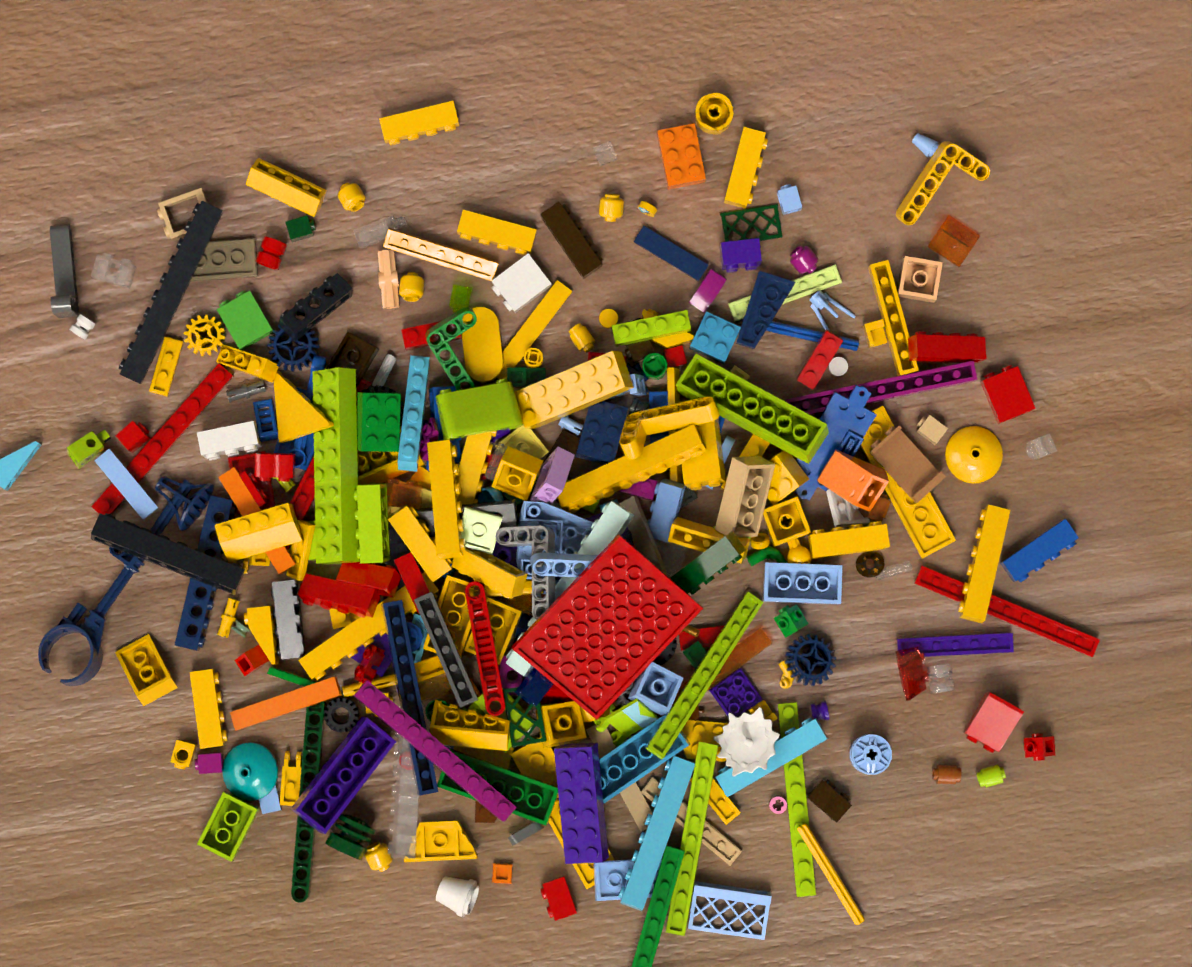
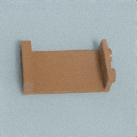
[869,425,946,503]

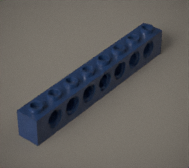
[174,495,237,651]

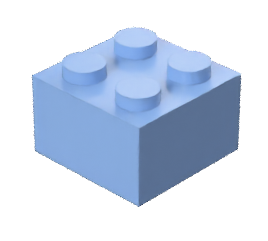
[628,662,683,716]

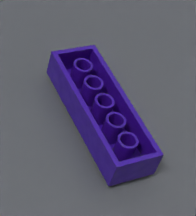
[291,717,397,834]
[554,743,609,864]

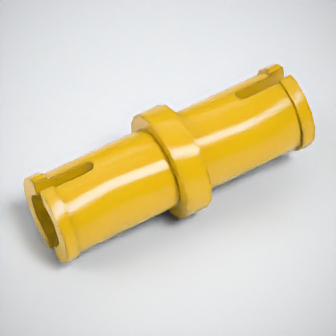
[217,598,240,638]

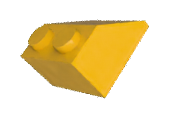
[491,446,543,501]

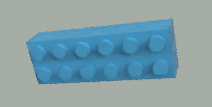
[599,713,691,803]

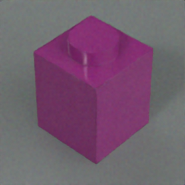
[195,753,224,774]

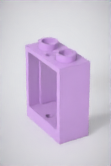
[530,447,575,505]

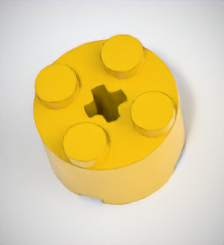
[695,93,734,135]

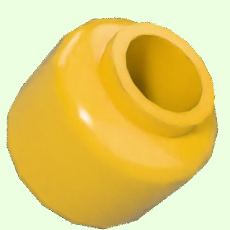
[337,183,366,212]
[599,193,624,222]
[399,272,425,302]
[364,842,393,872]

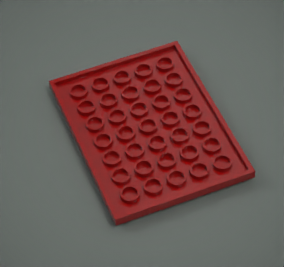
[512,534,703,720]

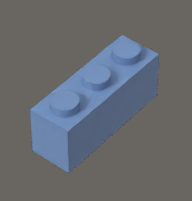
[647,478,686,543]

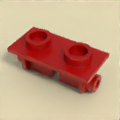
[354,644,385,683]

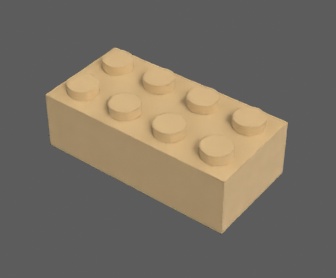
[715,456,775,538]

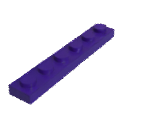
[897,633,1014,658]

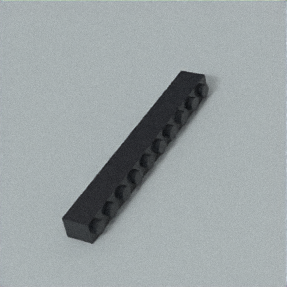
[118,201,224,384]

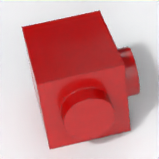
[234,645,269,676]

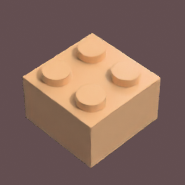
[897,256,943,303]

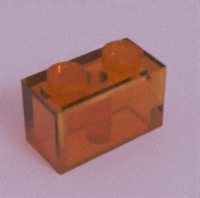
[382,478,423,509]

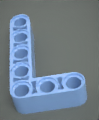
[530,553,598,577]

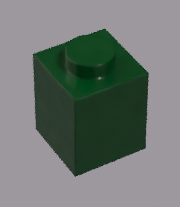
[285,215,316,243]

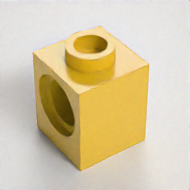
[170,740,197,770]

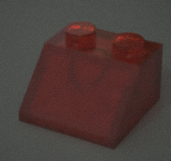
[895,647,929,701]

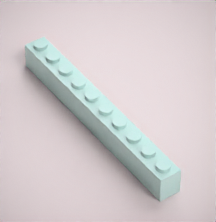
[506,501,634,676]

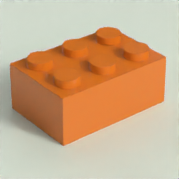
[657,123,706,190]

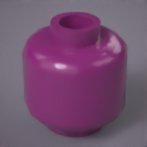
[790,245,818,274]

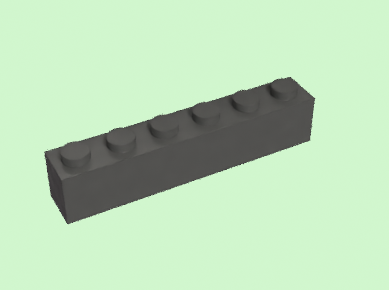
[414,592,479,708]

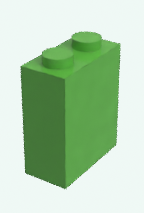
[216,290,273,350]

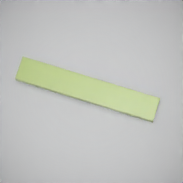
[728,264,842,322]

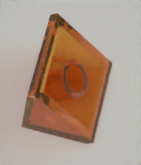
[927,215,980,267]

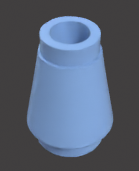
[912,133,939,158]

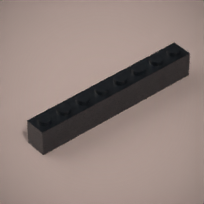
[91,513,244,595]

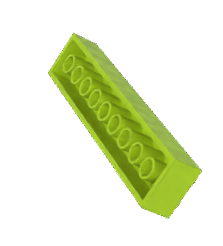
[312,367,360,564]

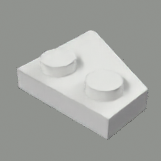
[826,489,870,527]

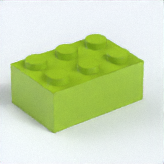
[197,791,260,862]

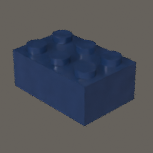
[576,401,628,465]

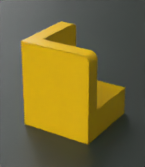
[863,319,887,348]
[748,700,778,722]

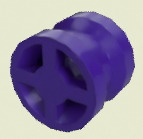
[810,701,829,721]

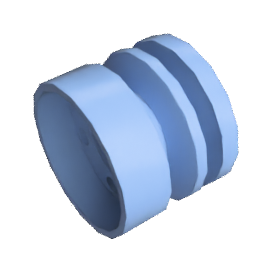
[849,734,892,775]

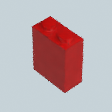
[980,365,1036,424]

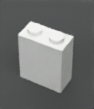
[491,254,552,313]

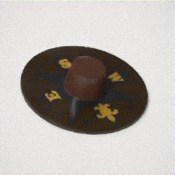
[856,551,885,578]

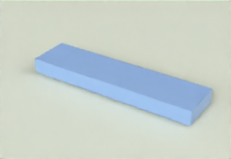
[95,449,159,520]

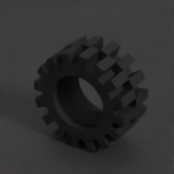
[324,698,359,732]

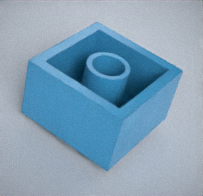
[689,311,741,364]

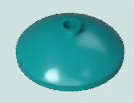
[222,742,278,801]

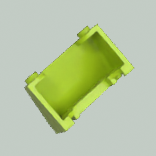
[435,379,523,441]

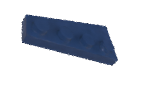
[736,271,796,349]

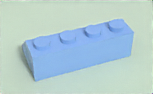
[763,562,842,605]

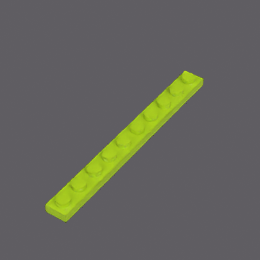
[646,591,764,759]
[777,702,816,897]
[666,741,719,936]

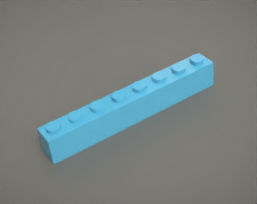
[618,756,695,911]

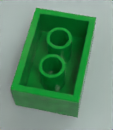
[357,392,401,452]

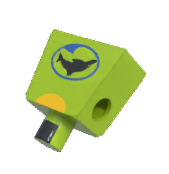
[67,429,111,469]

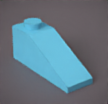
[0,441,42,491]

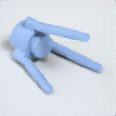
[809,290,856,331]

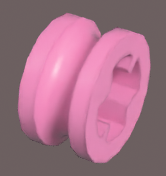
[769,796,787,814]

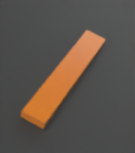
[218,467,296,575]
[230,677,342,731]

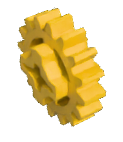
[183,315,226,357]

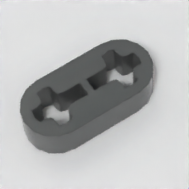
[508,822,544,846]

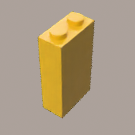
[677,418,726,490]

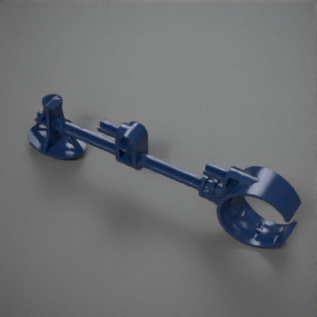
[38,476,214,686]

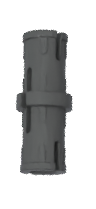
[226,380,266,403]

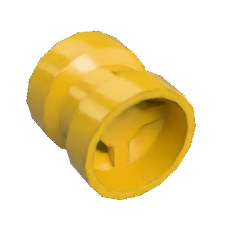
[524,348,543,368]

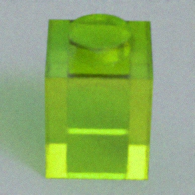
[449,284,473,313]

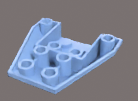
[516,501,593,579]

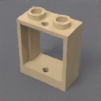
[157,188,208,242]

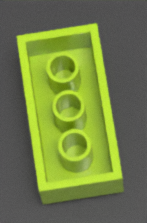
[354,483,390,563]

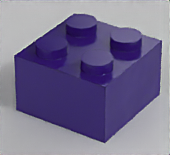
[719,238,762,273]

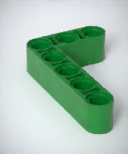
[425,307,477,391]

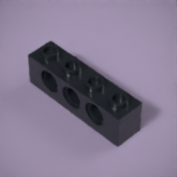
[279,273,353,342]

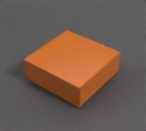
[492,863,513,884]

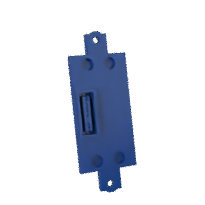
[794,385,877,501]

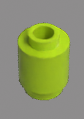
[976,764,1006,788]

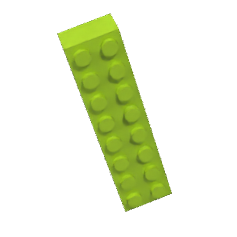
[676,354,829,464]

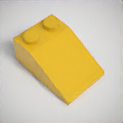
[464,597,522,665]
[244,606,279,665]
[115,634,178,706]

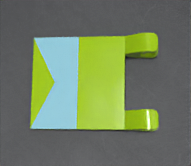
[594,699,658,746]

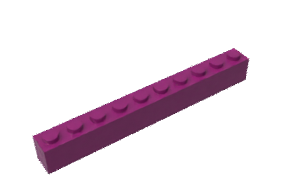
[785,361,978,415]
[353,680,516,822]

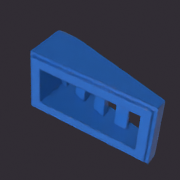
[253,399,278,442]

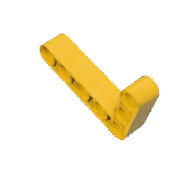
[896,141,990,225]
[619,396,720,460]

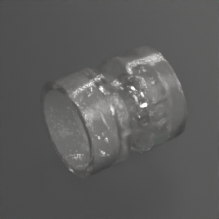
[927,663,955,694]

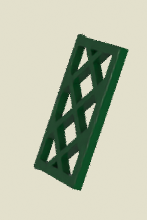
[720,204,782,242]
[502,684,546,748]

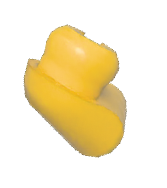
[778,660,794,689]

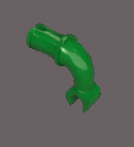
[746,546,788,567]

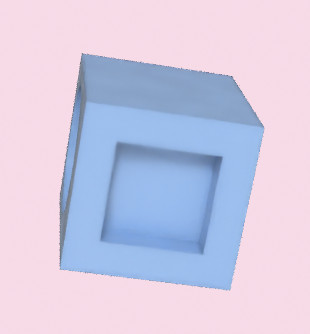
[777,184,802,215]

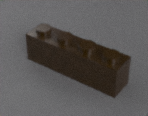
[540,202,603,279]

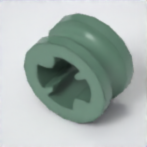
[231,620,250,638]

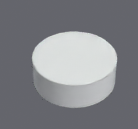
[828,357,848,376]

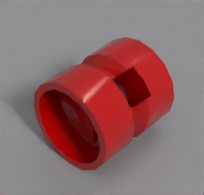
[255,236,287,270]

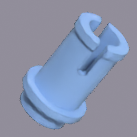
[558,415,584,435]

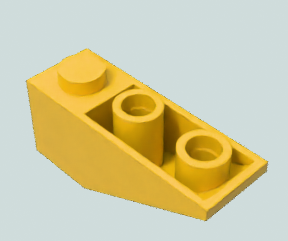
[216,344,279,383]

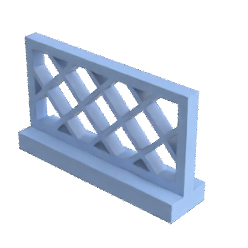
[688,881,772,940]

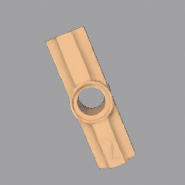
[378,250,400,309]

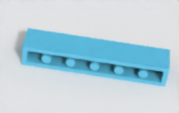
[398,355,430,472]
[716,717,829,797]

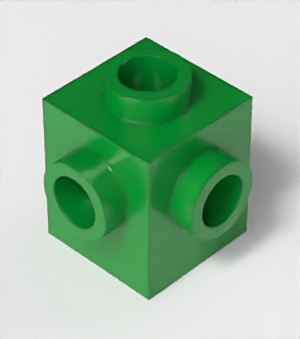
[774,604,808,638]

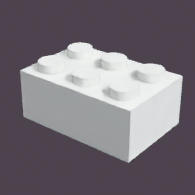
[197,421,262,461]

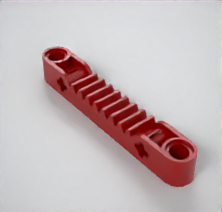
[465,581,505,716]

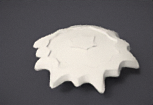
[714,707,780,776]

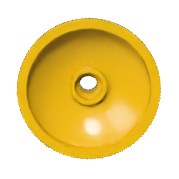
[945,426,1003,484]

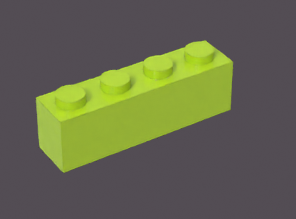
[612,310,691,347]

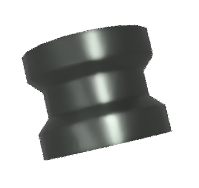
[628,397,649,415]

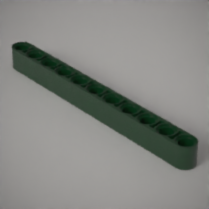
[291,701,326,903]

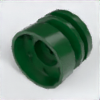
[325,813,376,860]

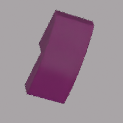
[689,268,727,313]
[420,417,438,461]

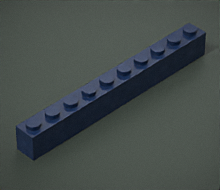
[381,600,438,796]

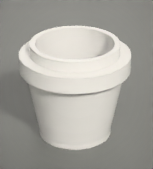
[436,876,479,918]

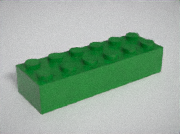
[437,749,558,825]

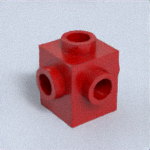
[1024,733,1056,761]

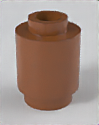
[867,494,891,521]
[932,764,961,785]

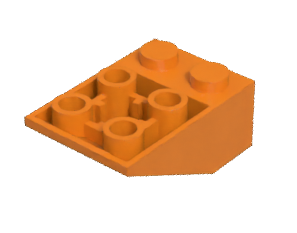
[817,449,889,512]

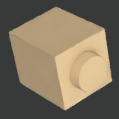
[916,415,948,445]

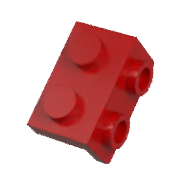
[239,471,269,509]

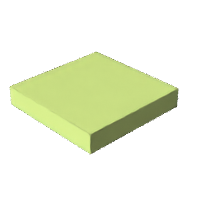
[461,506,503,554]

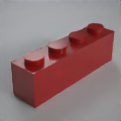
[908,332,987,363]
[298,574,380,618]

